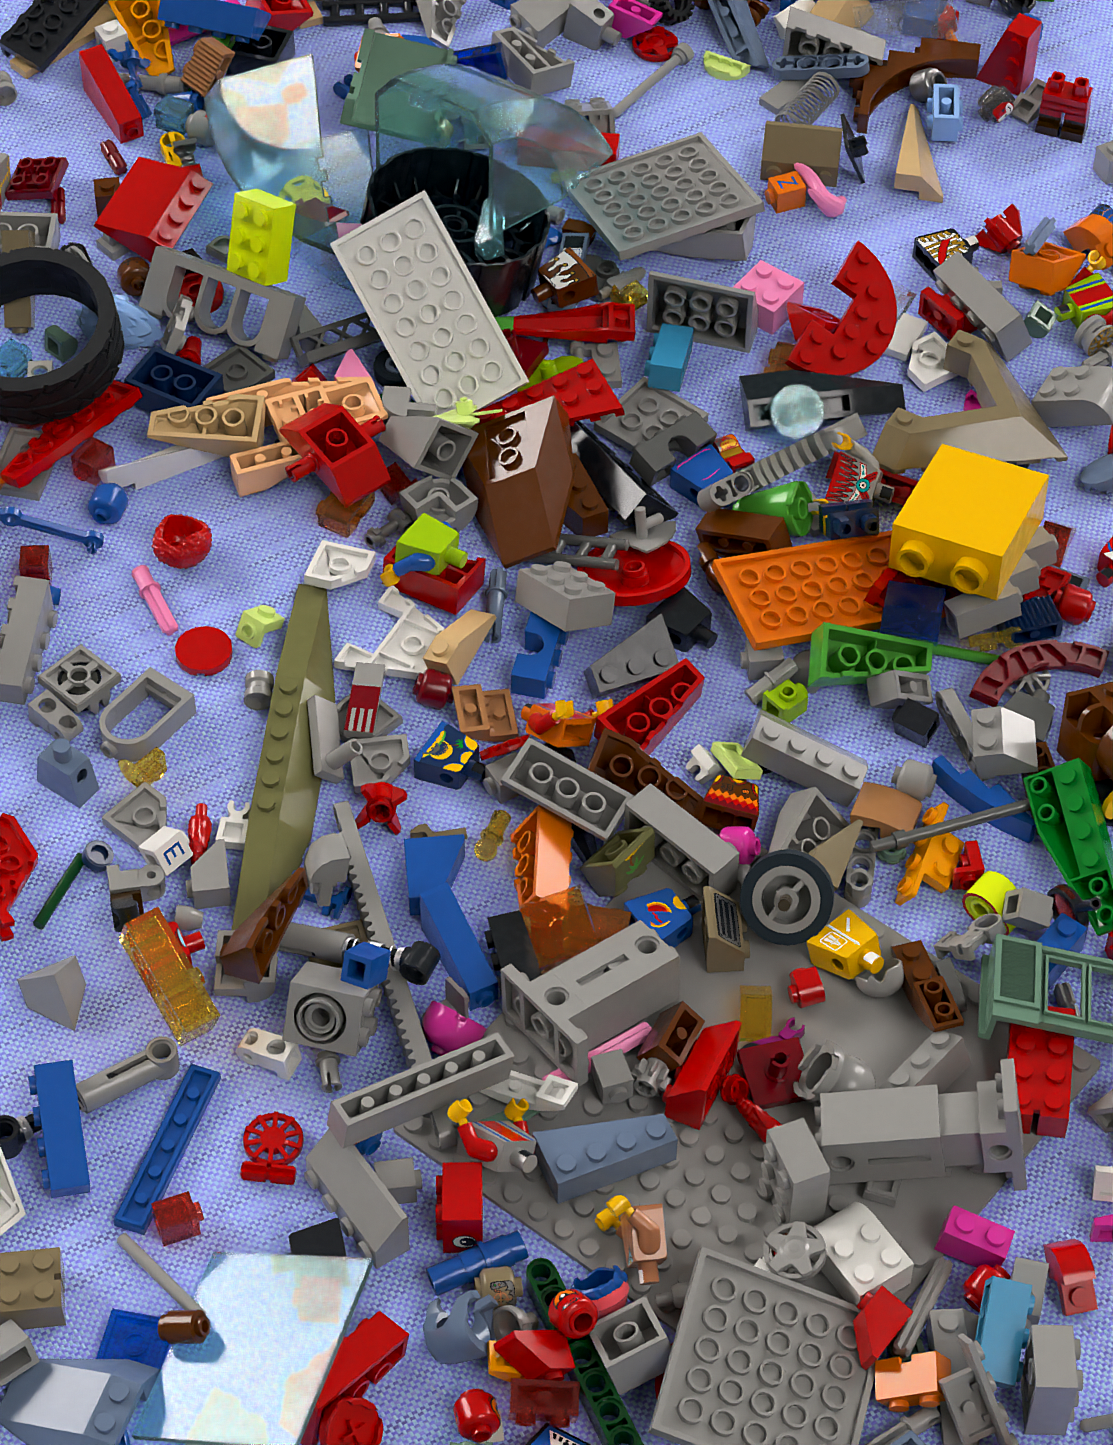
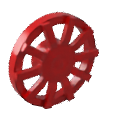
[243,1111,304,1167]

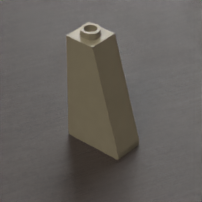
[1,230,35,333]

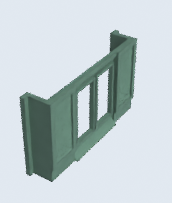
[978,933,1113,1044]

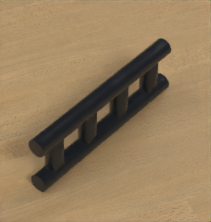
[322,0,421,26]

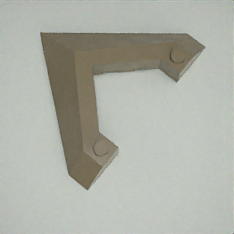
[872,330,1068,474]

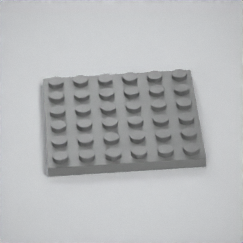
[561,132,765,261]
[648,1246,880,1445]

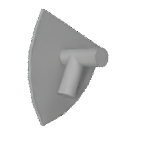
[609,506,676,554]

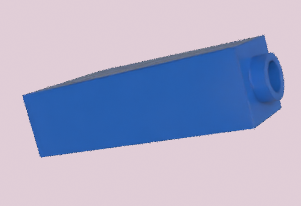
[419,882,498,1011]

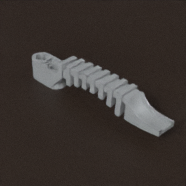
[697,413,868,512]

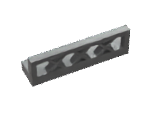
[289,312,382,368]

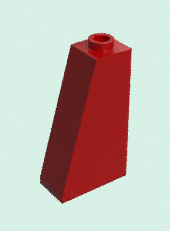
[79,44,144,144]

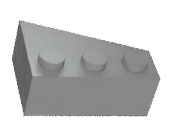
[489,26,575,98]

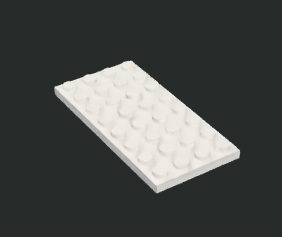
[330,190,529,415]

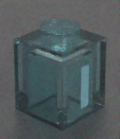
[153,94,194,136]
[0,338,33,377]

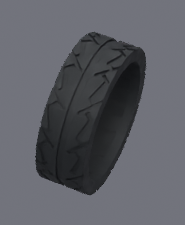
[0,247,125,425]

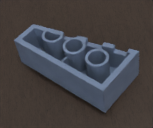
[532,1114,678,1204]

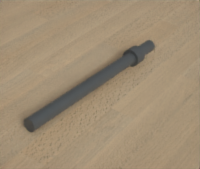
[869,799,1031,853]

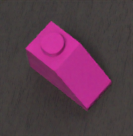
[608,0,663,39]

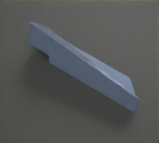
[707,0,769,69]

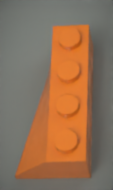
[510,805,574,920]

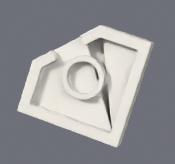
[907,332,958,392]
[304,540,376,590]

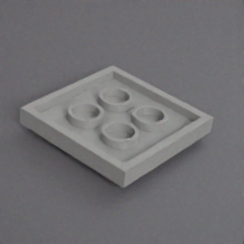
[594,377,709,455]

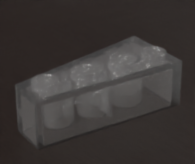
[853,0,960,40]

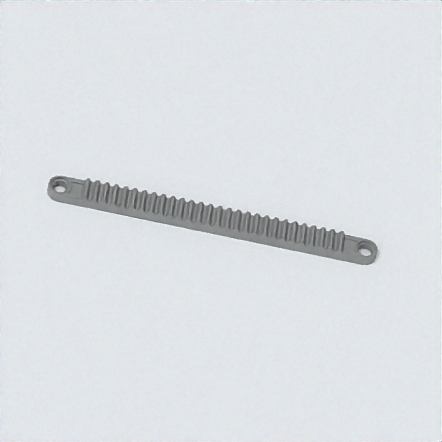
[333,801,457,1150]

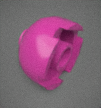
[422,1001,487,1056]

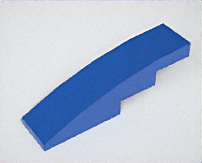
[932,755,1036,843]

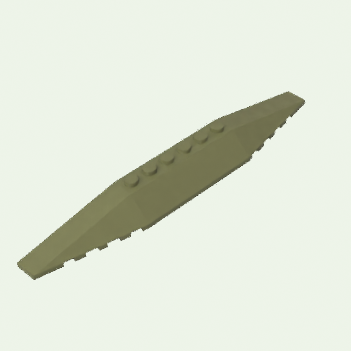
[232,584,336,930]

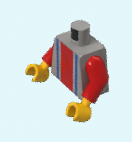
[447,1098,537,1173]

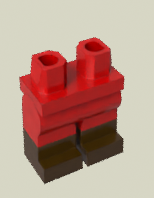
[1035,71,1093,143]

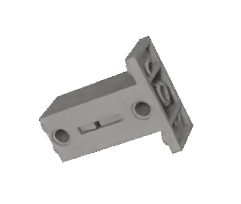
[501,920,680,1087]

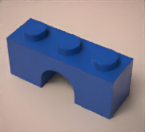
[511,611,569,699]

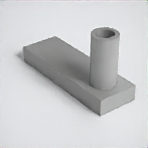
[307,695,363,784]

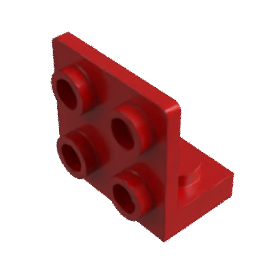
[918,286,978,340]

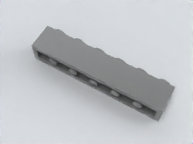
[327,1033,515,1149]

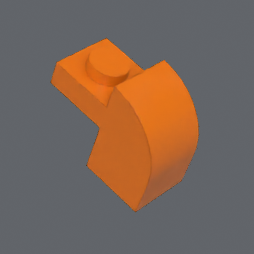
[1063,214,1113,270]

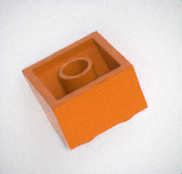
[1008,242,1086,296]

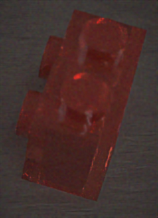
[508,1378,580,1428]

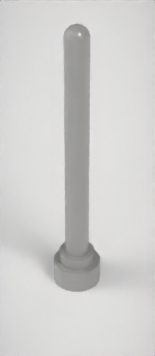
[614,42,694,118]

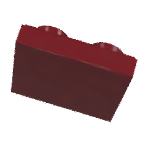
[4,156,69,201]

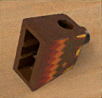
[698,775,759,832]

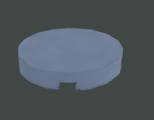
[1080,453,1113,492]

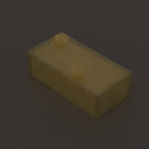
[119,907,220,1047]

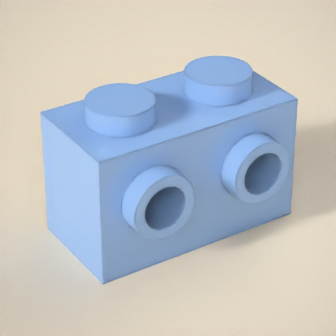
[926,83,963,142]

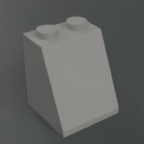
[378,416,479,480]

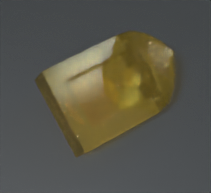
[610,280,648,311]
[118,747,167,788]

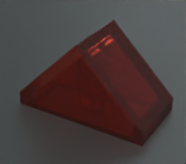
[1043,520,1077,568]

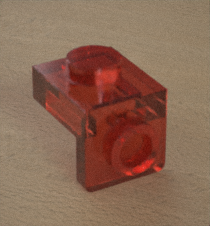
[379,462,418,506]

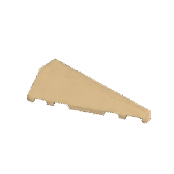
[894,104,943,203]

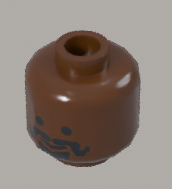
[117,257,150,296]

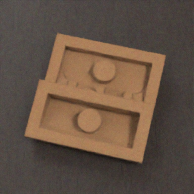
[452,684,519,742]
[850,782,922,838]

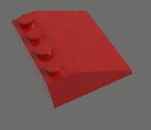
[93,157,213,262]

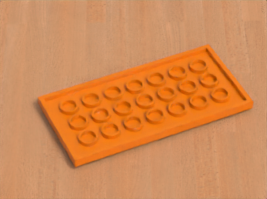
[711,530,947,651]

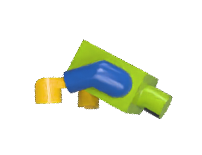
[380,513,468,587]

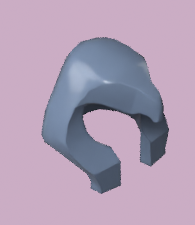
[423,1290,498,1364]

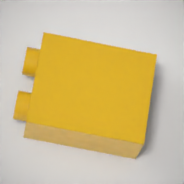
[888,444,1049,601]

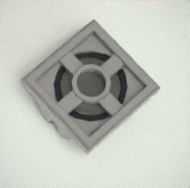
[37,644,121,714]

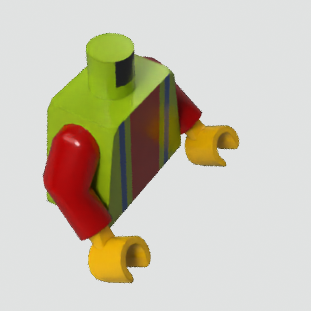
[1054,250,1113,329]

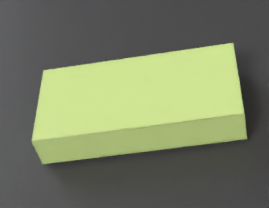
[710,741,763,780]

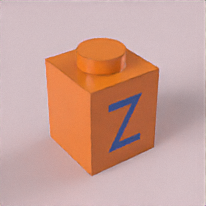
[765,171,807,214]

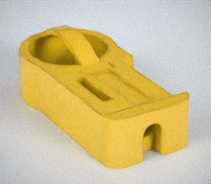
[160,132,185,167]

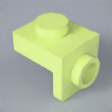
[235,605,285,648]

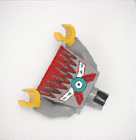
[811,432,895,515]

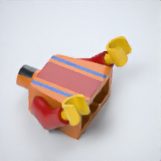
[521,699,614,747]

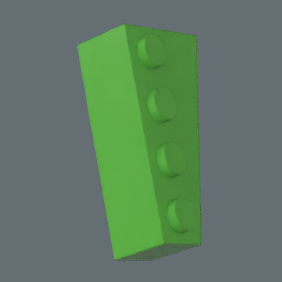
[808,622,933,687]

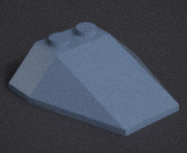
[0,1358,160,1445]

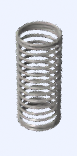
[775,72,840,125]

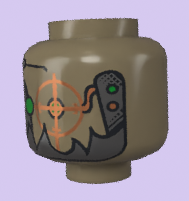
[474,1266,523,1310]

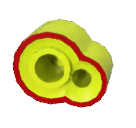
[962,871,1016,936]

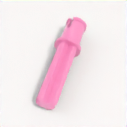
[131,565,178,636]

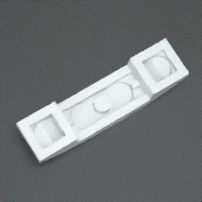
[479,1070,578,1111]

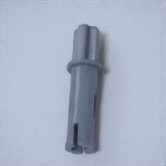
[484,567,508,643]

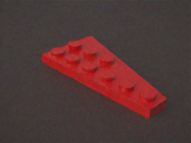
[457,358,625,427]
[0,380,143,489]

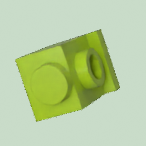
[762,679,808,723]

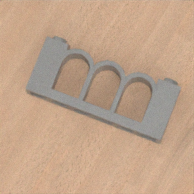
[139,246,306,363]

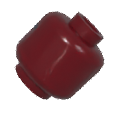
[412,668,454,710]

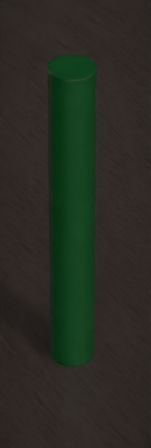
[33,853,84,929]

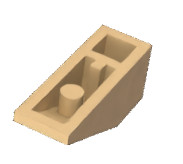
[422,609,496,685]

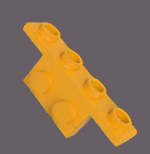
[895,802,965,906]

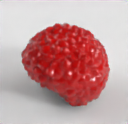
[151,514,212,569]

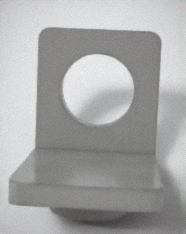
[422,976,469,1019]

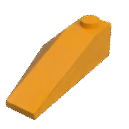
[108,0,175,76]

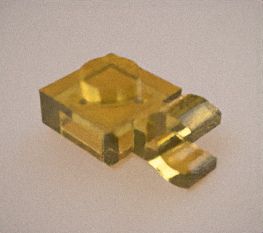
[968,627,1023,652]

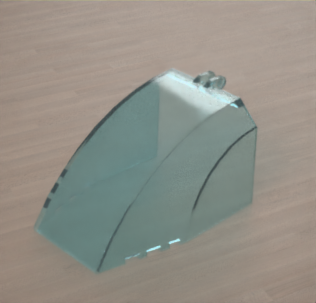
[204,54,373,293]
[375,64,613,236]

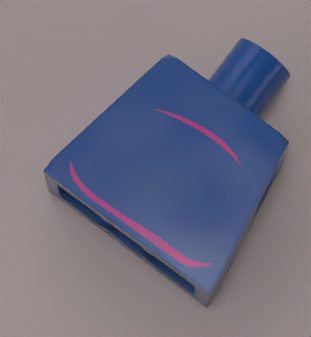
[670,444,733,507]

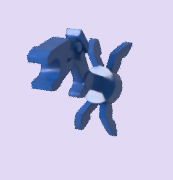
[107,41,152,120]

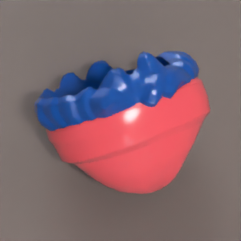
[571,1265,630,1319]

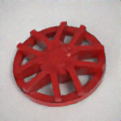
[479,734,533,761]

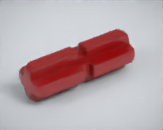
[240,1161,297,1185]

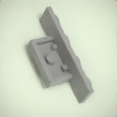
[938,1333,1019,1445]

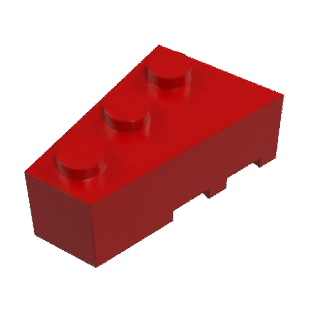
[976,13,1042,96]
[382,545,486,615]

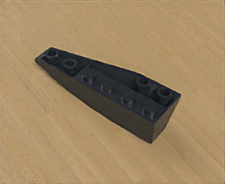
[739,370,906,431]

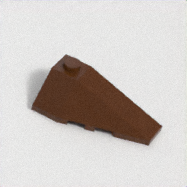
[587,728,704,820]
[220,867,309,984]

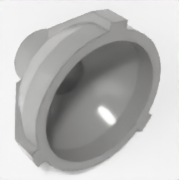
[493,1305,539,1341]

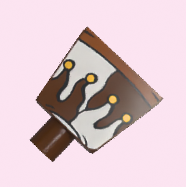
[531,247,599,308]

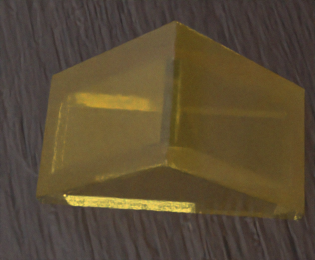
[739,985,772,1042]

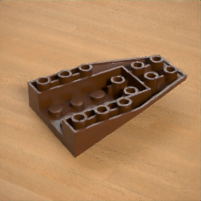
[462,395,575,569]

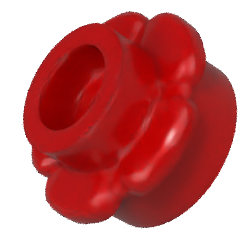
[720,1074,749,1105]

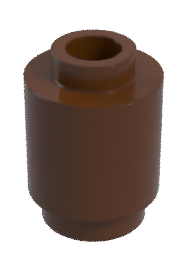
[158,1310,211,1345]

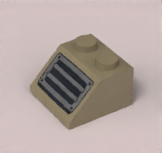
[701,886,750,973]

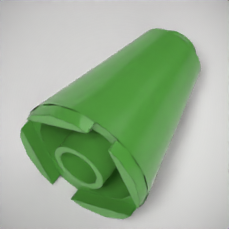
[732,481,813,537]

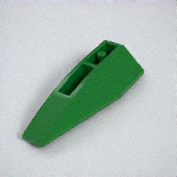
[1023,758,1113,936]

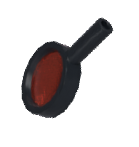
[1047,884,1101,928]

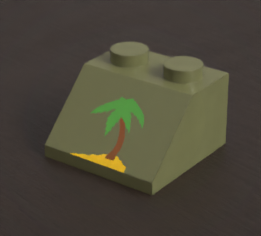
[579,827,655,897]

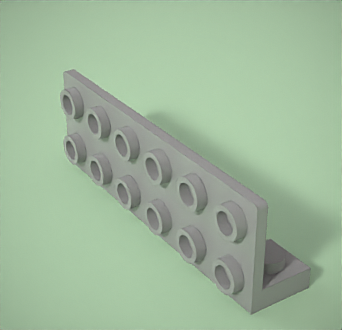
[459,97,615,150]

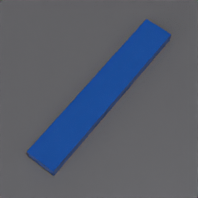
[113,1063,221,1235]

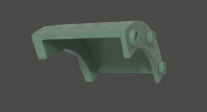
[340,28,458,145]

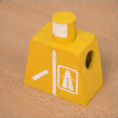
[806,909,884,980]

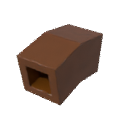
[562,218,597,248]

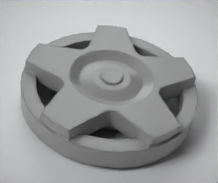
[763,1221,827,1282]

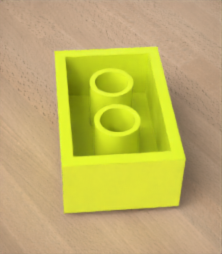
[226,188,296,286]

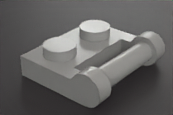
[569,341,622,389]

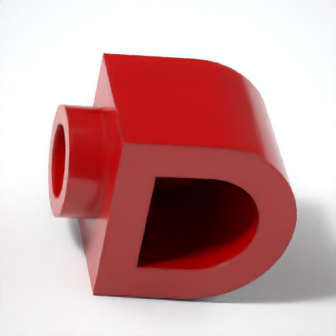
[787,966,825,1008]

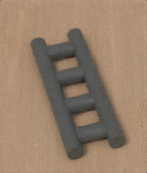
[525,533,629,570]

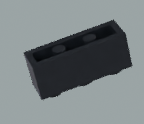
[484,910,542,995]

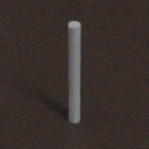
[117,1233,206,1314]

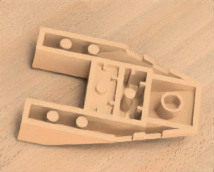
[206,377,388,497]

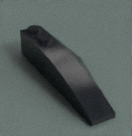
[570,420,679,527]

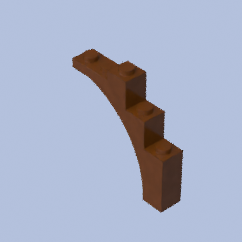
[849,37,981,134]

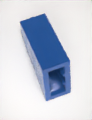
[404,834,465,916]

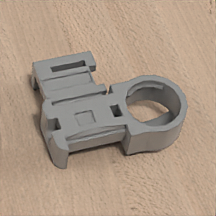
[933,913,1006,961]

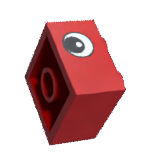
[435,1162,483,1253]

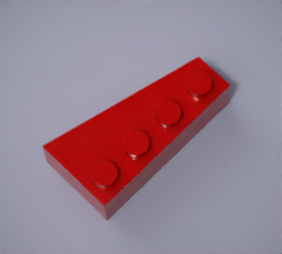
[594,658,705,755]
[280,1311,409,1445]

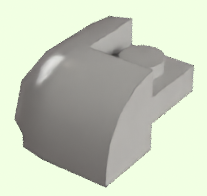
[399,475,478,533]
[303,833,350,906]
[214,930,278,1003]

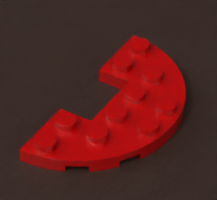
[784,240,897,377]

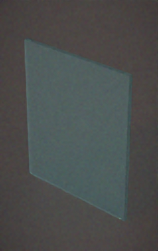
[131,1252,374,1445]

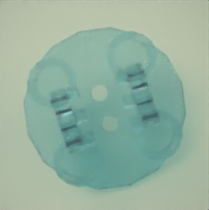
[770,384,825,439]

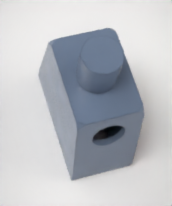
[37,738,99,809]

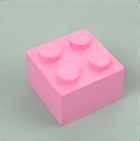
[733,260,804,335]

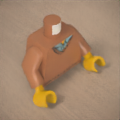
[595,1195,667,1285]

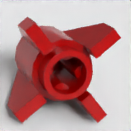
[975,203,1023,254]
[355,782,407,835]

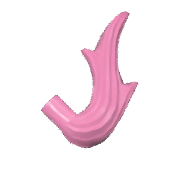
[794,163,847,218]

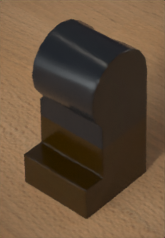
[110,889,145,932]

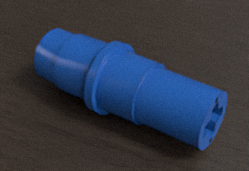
[426,1230,529,1296]

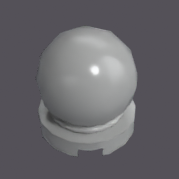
[793,1040,876,1106]

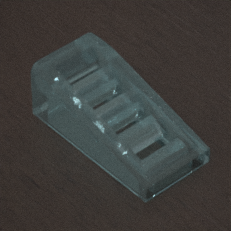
[474,199,504,260]

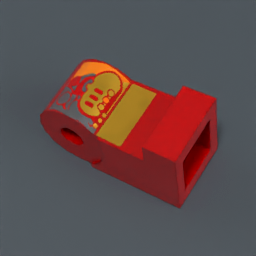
[713,434,755,485]

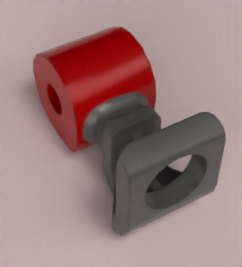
[173,138,203,177]

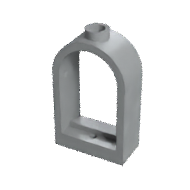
[99,667,196,762]

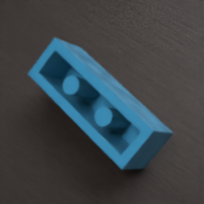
[644,323,694,392]
[975,1276,1035,1389]

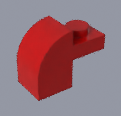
[1043,1238,1098,1316]

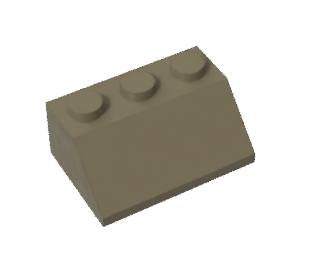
[760,121,843,187]

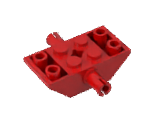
[279,403,391,508]

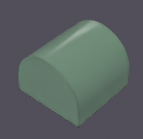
[1024,300,1059,338]
[45,325,78,363]

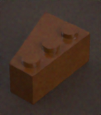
[563,453,609,537]
[695,508,793,558]

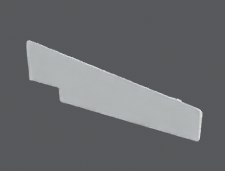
[98,445,225,490]

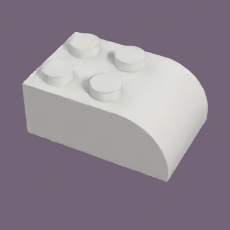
[807,1202,914,1305]

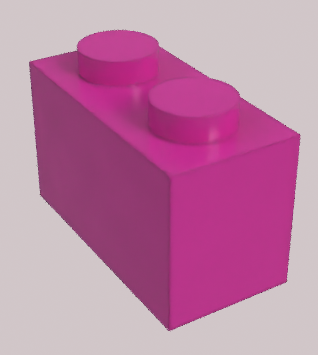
[934,1205,1015,1268]

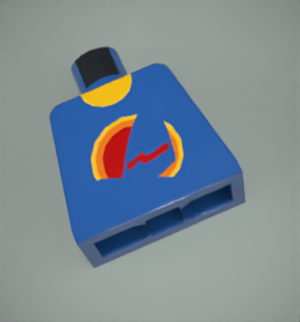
[624,888,702,948]

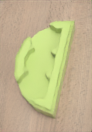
[703,50,751,81]

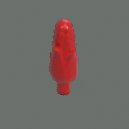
[188,803,212,865]
[736,1097,782,1144]

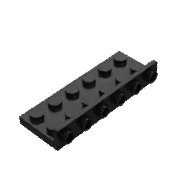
[0,0,107,73]

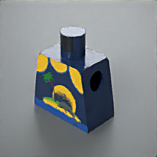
[414,721,486,790]

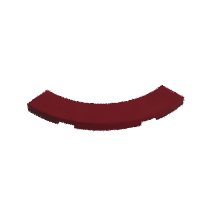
[969,639,1110,707]

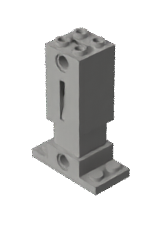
[815,1058,1027,1191]

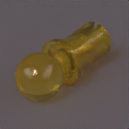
[474,810,511,862]

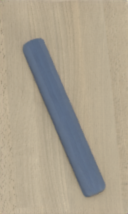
[1023,216,1056,256]

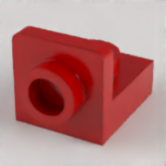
[951,840,985,890]

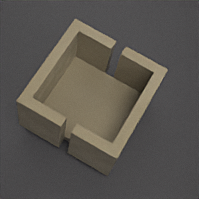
[0,1247,66,1330]

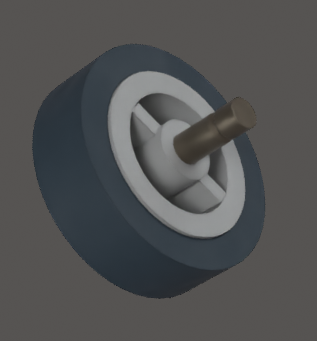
[740,849,834,946]

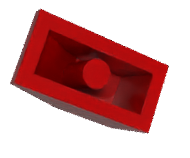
[853,1286,914,1370]
[493,1330,576,1385]

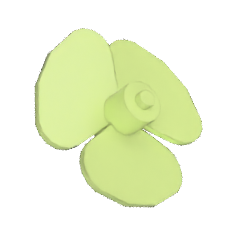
[432,397,502,429]

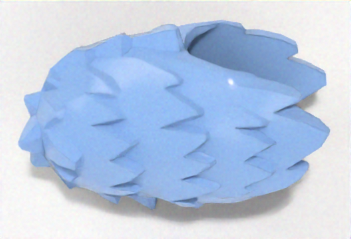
[75,293,164,350]

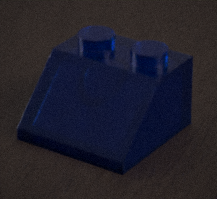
[880,580,946,646]

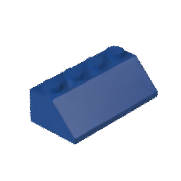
[157,0,271,44]

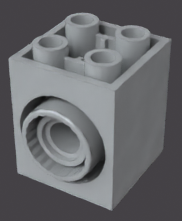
[282,961,382,1057]

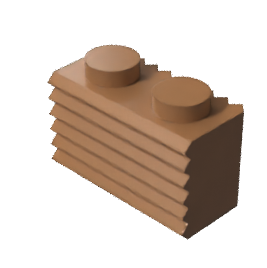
[181,37,235,98]

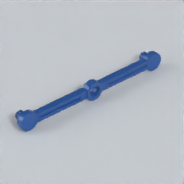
[0,507,104,554]

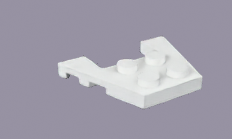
[334,586,445,680]

